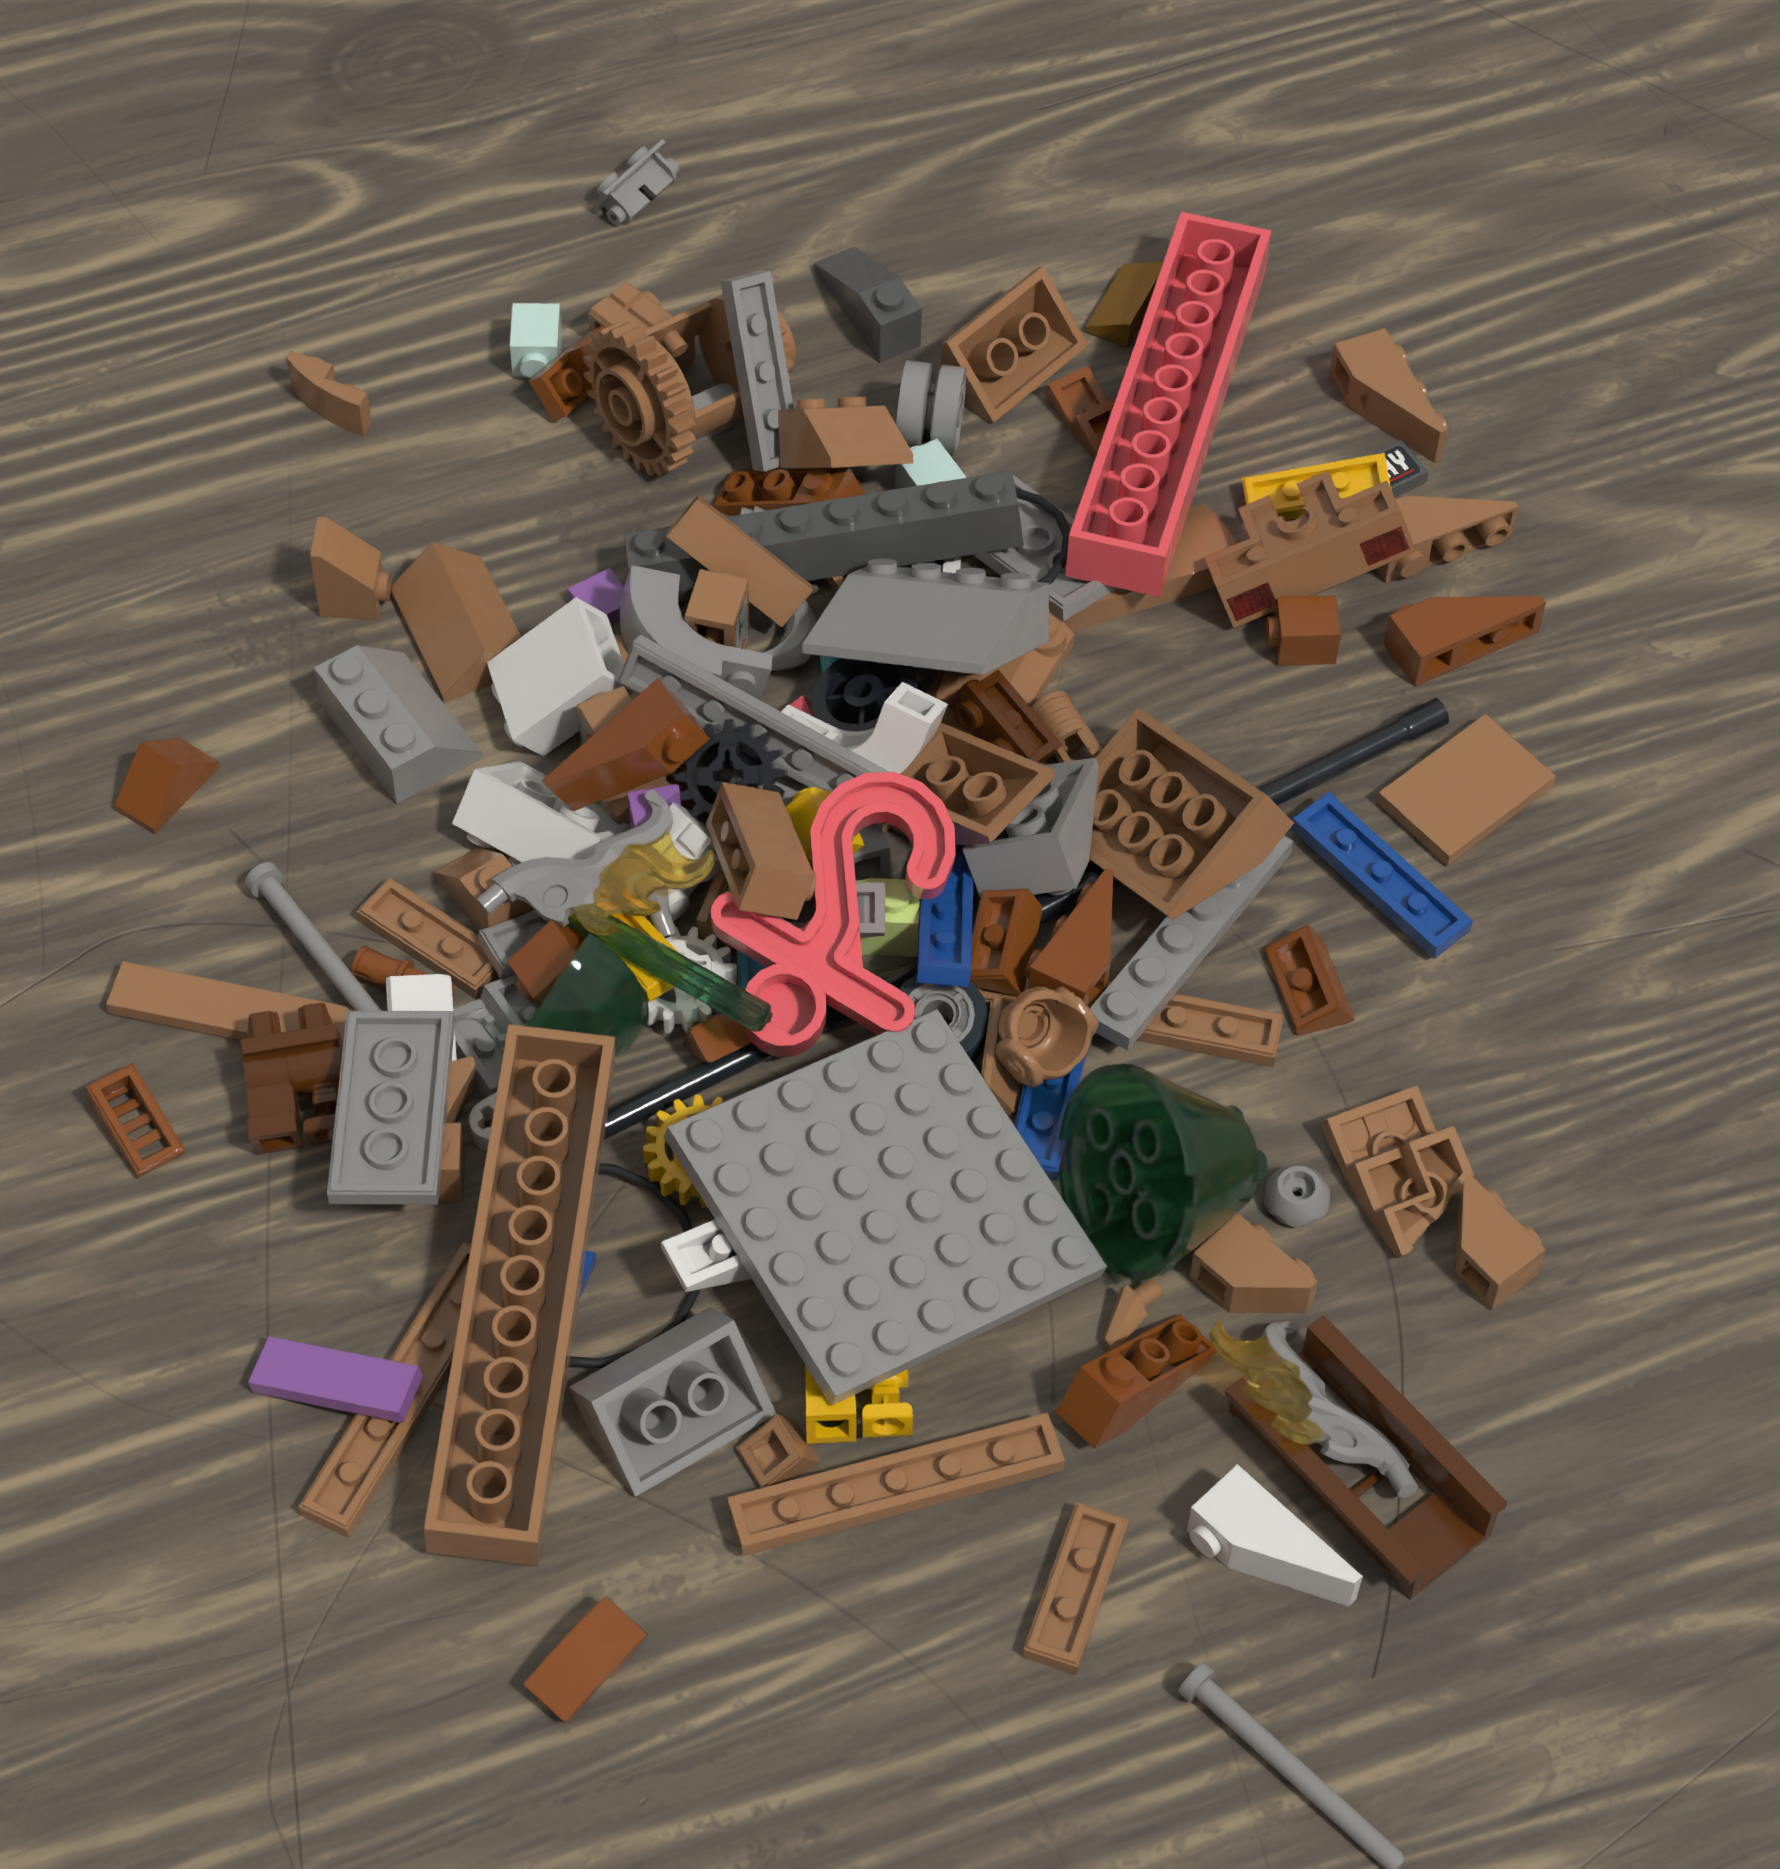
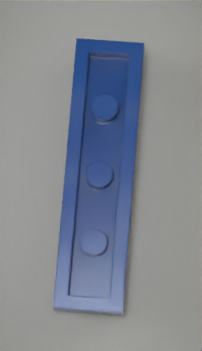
[1291,792,1473,959]
[917,850,973,987]

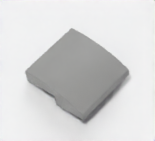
[453,974,573,1099]

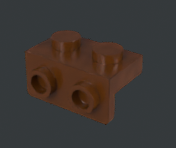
[949,670,1062,764]

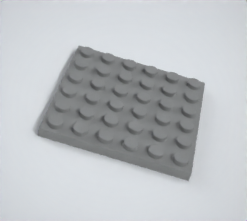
[664,1009,1107,1406]

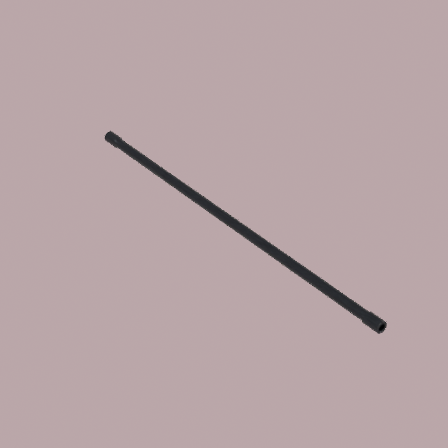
[604,698,1449,1140]

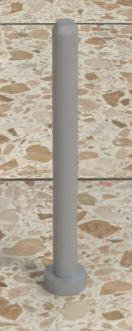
[245,862,382,1011]
[1178,1662,1405,1869]

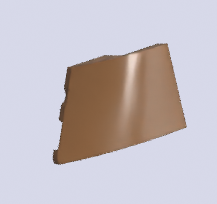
[1319,1085,1474,1258]

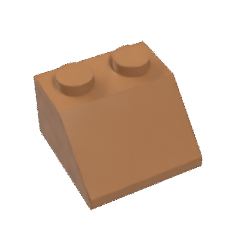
[778,397,913,468]

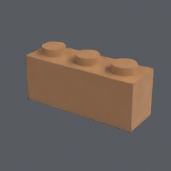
[706,782,816,920]

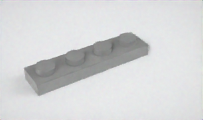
[720,270,794,472]

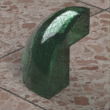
[523,933,649,1058]

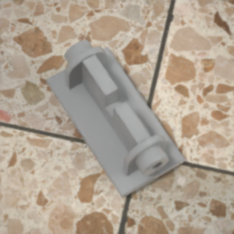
[591,139,679,226]

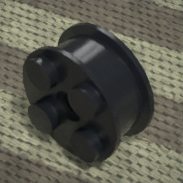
[811,658,927,732]

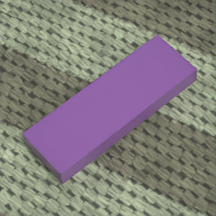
[248,1336,423,1423]

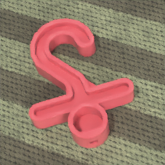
[711,772,956,1057]

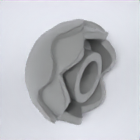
[1264,1164,1330,1227]

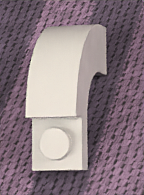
[781,682,948,774]

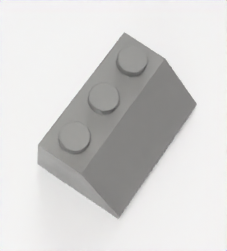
[314,645,482,804]
[569,1307,776,1497]

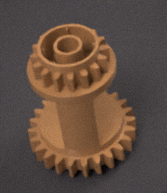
[583,295,797,476]

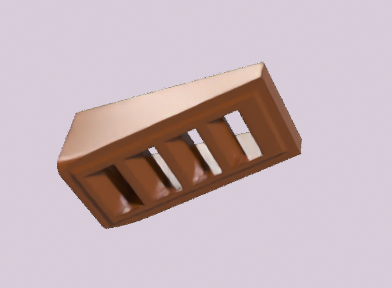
[85,1063,186,1178]

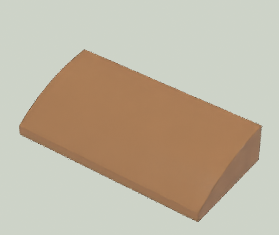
[1064,504,1237,632]

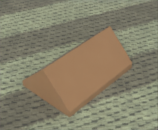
[941,266,1089,423]
[391,542,521,702]

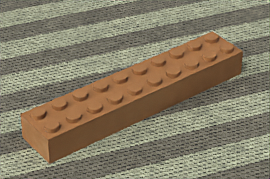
[424,1024,615,1566]

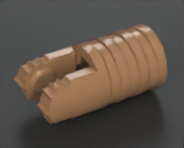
[1031,691,1103,763]

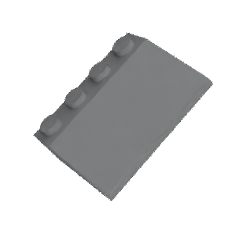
[802,558,1049,675]

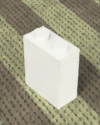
[487,597,634,756]

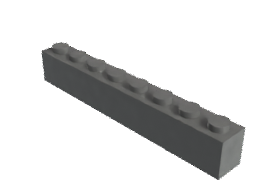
[625,470,1024,602]

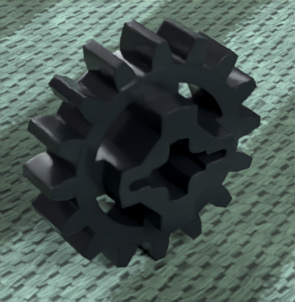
[674,719,788,818]

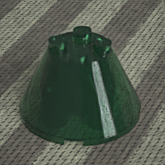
[1058,1063,1268,1282]

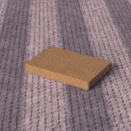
[1377,714,1556,866]

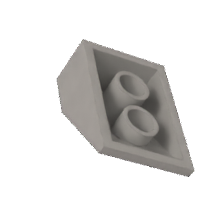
[963,757,1099,897]

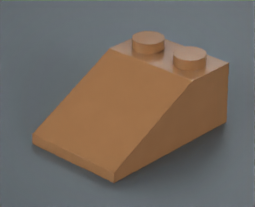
[891,723,1055,845]

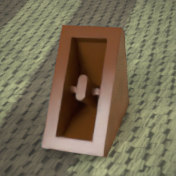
[114,738,219,835]

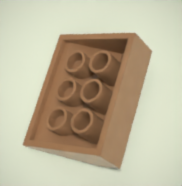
[1089,707,1294,920]

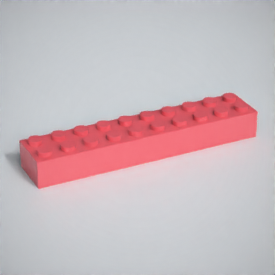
[1065,212,1271,597]

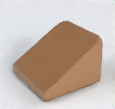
[736,1414,821,1488]

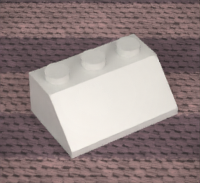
[452,761,630,866]

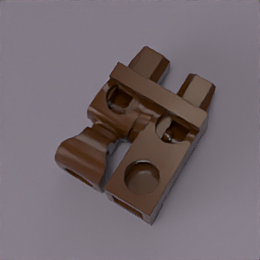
[241,1002,343,1155]

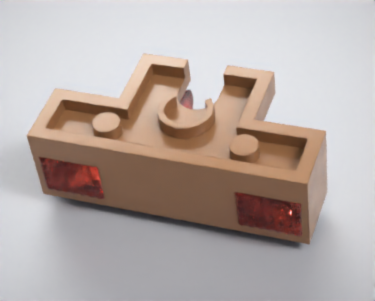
[1204,471,1416,628]

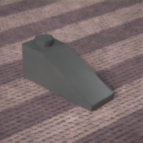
[814,247,922,363]

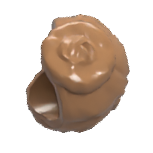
[996,986,1099,1088]

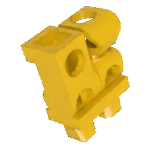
[805,1365,913,1444]

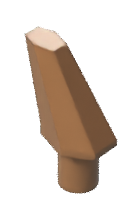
[1102,1278,1163,1352]

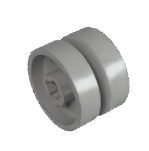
[896,360,967,454]

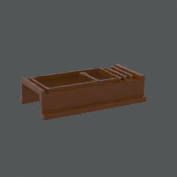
[1225,1315,1508,1600]

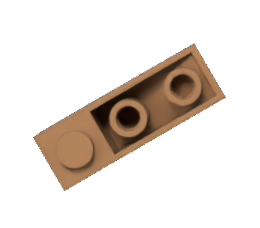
[1329,328,1448,463]
[1376,496,1518,583]

